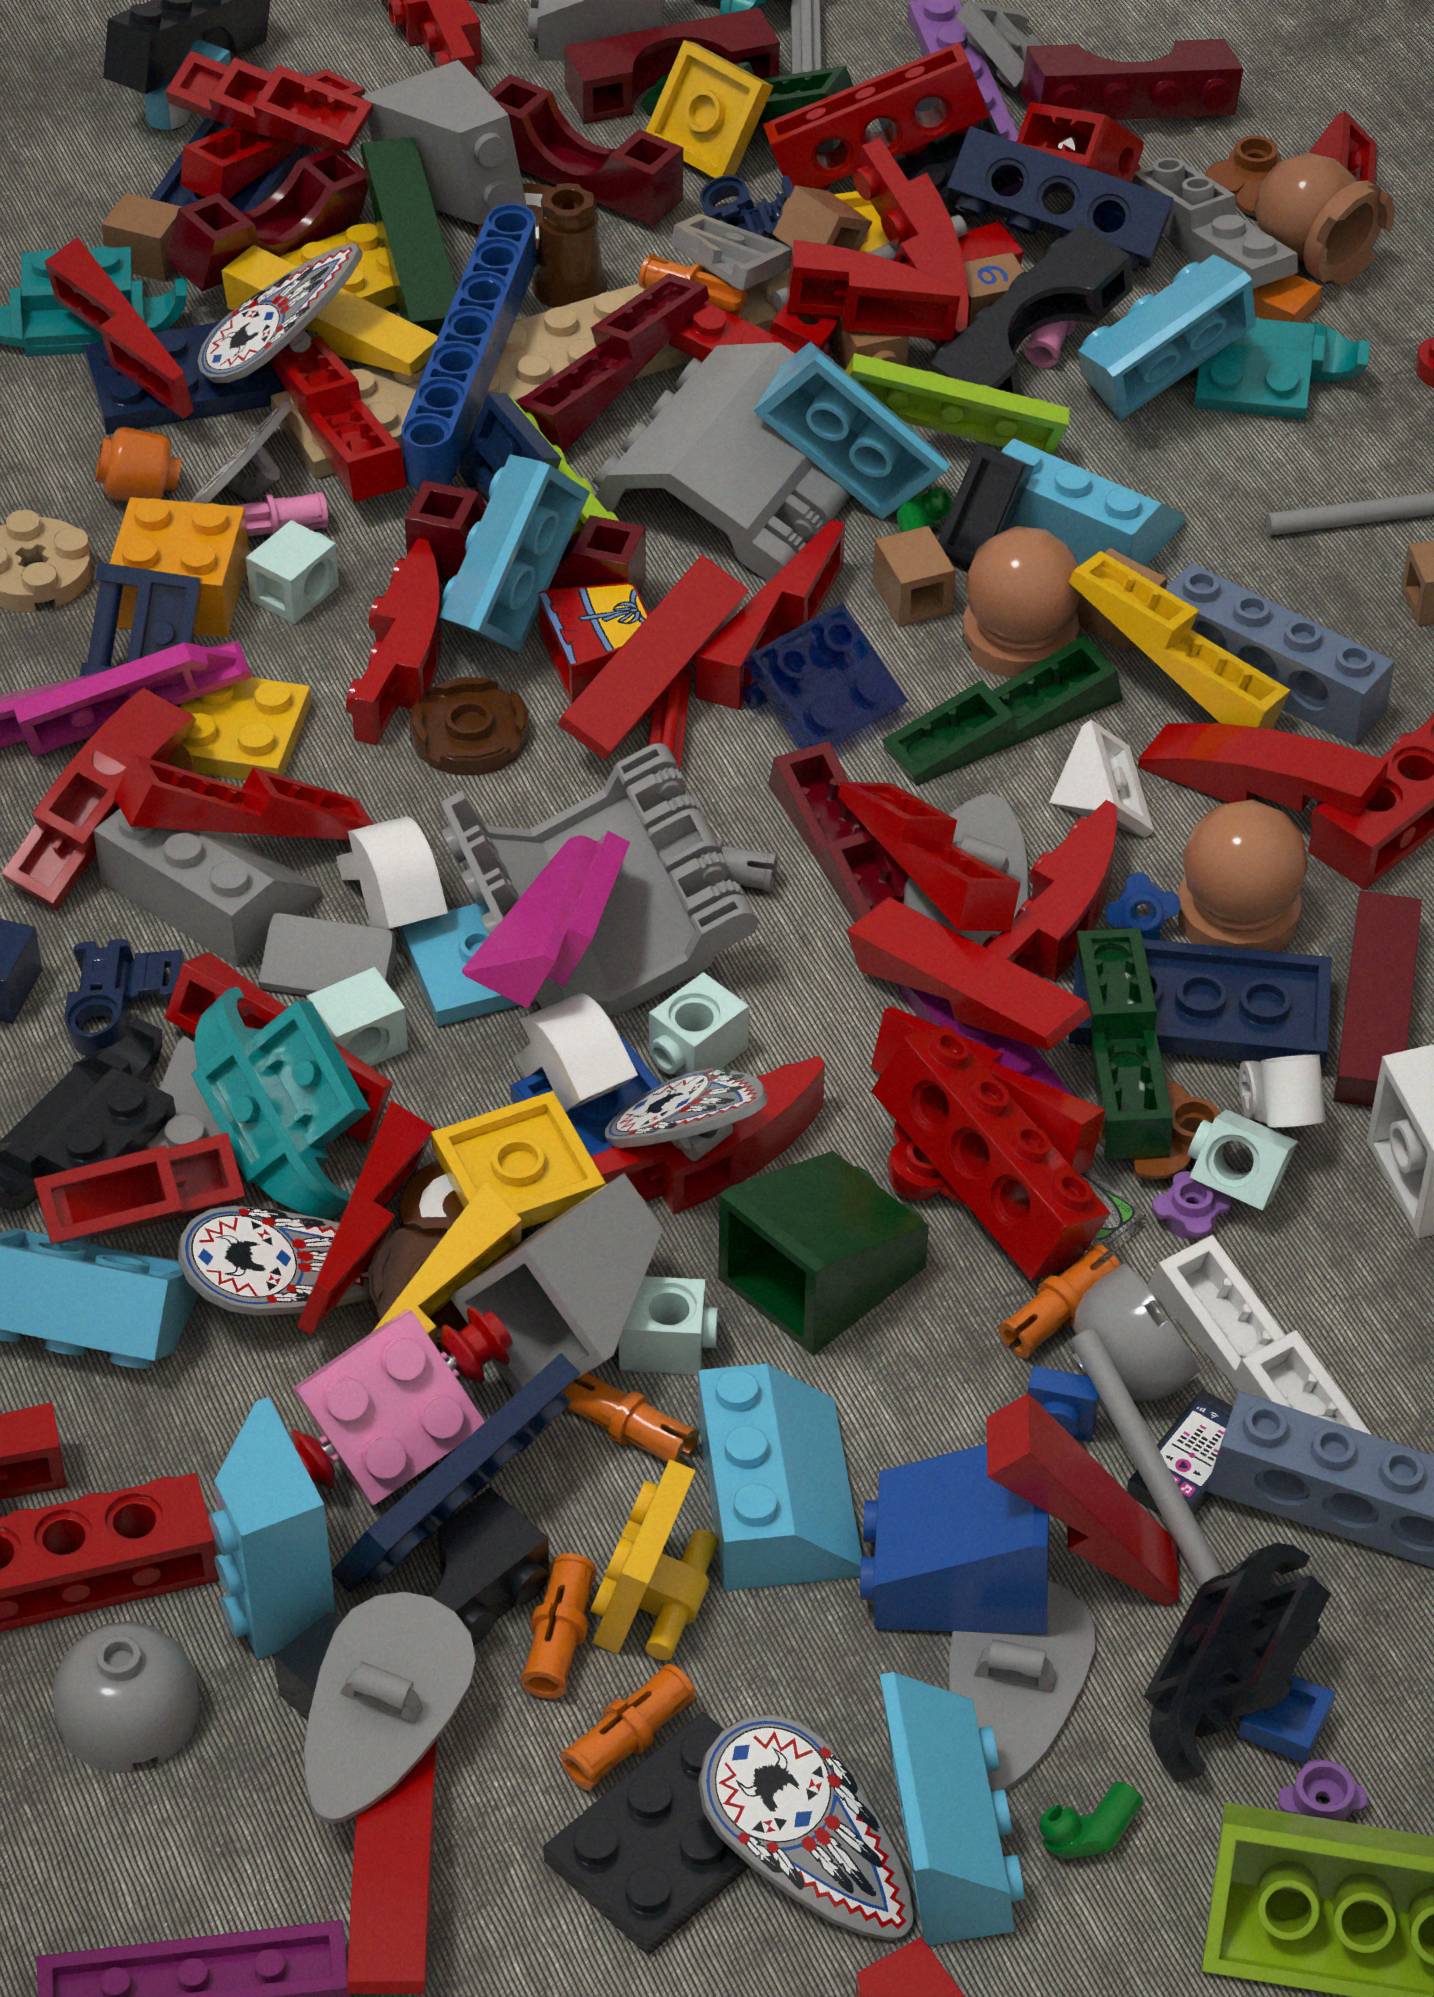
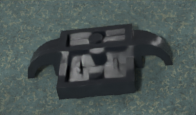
[0,1018,176,1212]
[1144,1543,1331,1782]

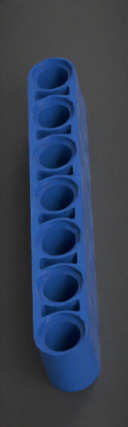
[401,203,537,489]

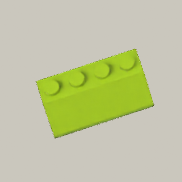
[1202,1802,1434,1997]

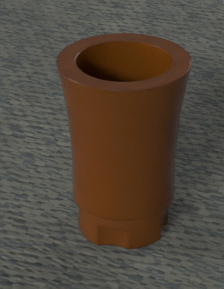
[532,183,608,308]

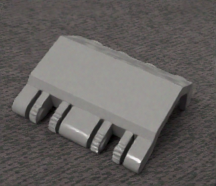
[592,343,851,582]
[440,743,758,1016]

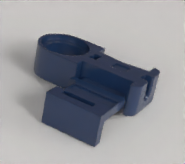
[700,175,794,239]
[64,939,185,1056]

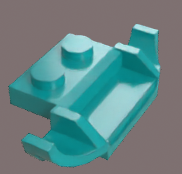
[0,246,187,357]
[1194,318,1370,419]
[191,987,370,1221]

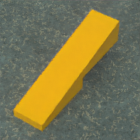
[221,245,438,376]
[1069,550,1291,729]
[372,1181,522,1347]

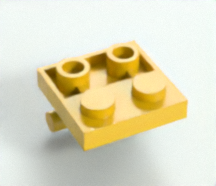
[590,1459,719,1660]

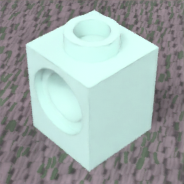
[246,520,339,624]
[306,967,408,1067]
[649,972,749,1077]
[1187,1109,1298,1211]
[619,1276,718,1375]

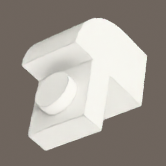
[336,816,448,929]
[515,993,638,1112]

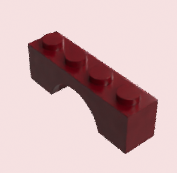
[564,7,780,124]
[1020,39,1244,120]
[488,74,683,226]
[166,148,368,292]
[404,481,646,593]

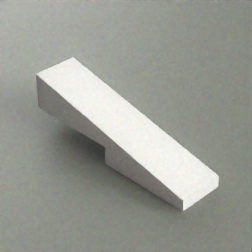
[1147,1234,1372,1435]

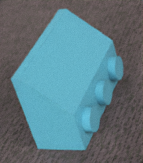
[1077,254,1256,421]
[753,341,950,520]
[1001,438,1186,566]
[439,454,590,654]
[0,1228,199,1369]
[698,1363,862,1591]
[208,1397,336,1660]
[880,1672,1025,1946]

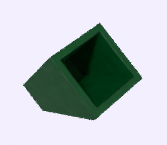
[718,1151,929,1356]

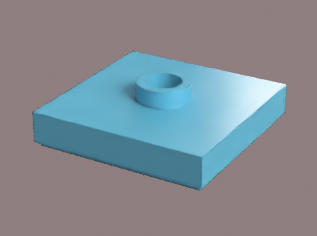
[400,903,537,1027]

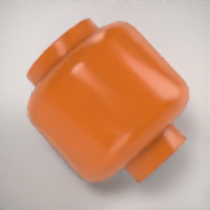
[95,427,181,503]

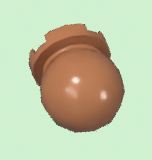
[1254,152,1395,286]
[962,526,1082,678]
[1177,800,1308,952]

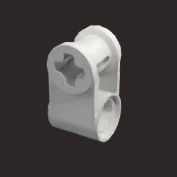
[1239,1055,1326,1127]

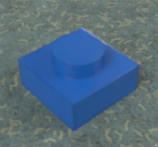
[1027,1366,1099,1442]
[1238,1675,1336,1764]

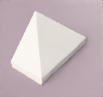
[1049,720,1154,838]

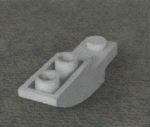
[1132,157,1298,289]

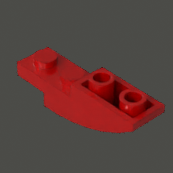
[387,0,482,78]
[852,137,969,348]
[346,538,442,746]
[1,688,196,911]
[982,800,1116,982]
[591,1055,825,1214]

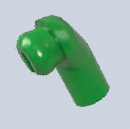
[897,487,953,533]
[1039,1782,1144,1859]

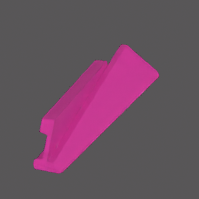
[0,641,252,757]
[462,831,630,1009]

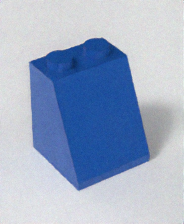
[860,1444,1050,1634]

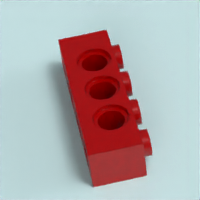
[763,42,990,190]
[1308,712,1434,890]
[871,1025,1111,1281]
[0,1473,220,1632]

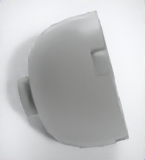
[1071,1263,1201,1402]
[53,1621,200,1773]

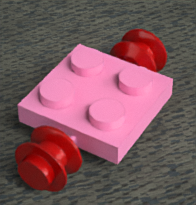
[291,1307,513,1506]

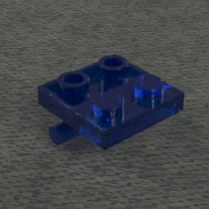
[743,602,908,749]

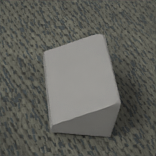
[258,913,397,996]

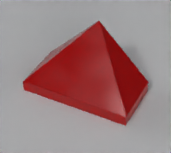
[1309,110,1377,185]

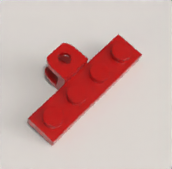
[668,301,837,362]

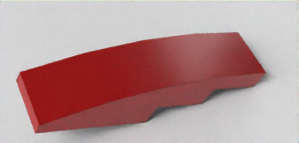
[165,51,374,151]
[1138,723,1388,815]
[347,1740,438,1994]

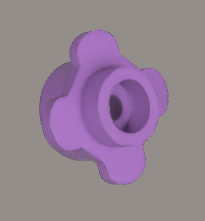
[1152,1171,1231,1239]
[1278,1759,1367,1821]

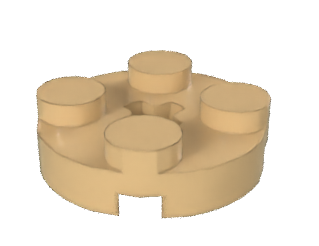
[0,509,92,612]

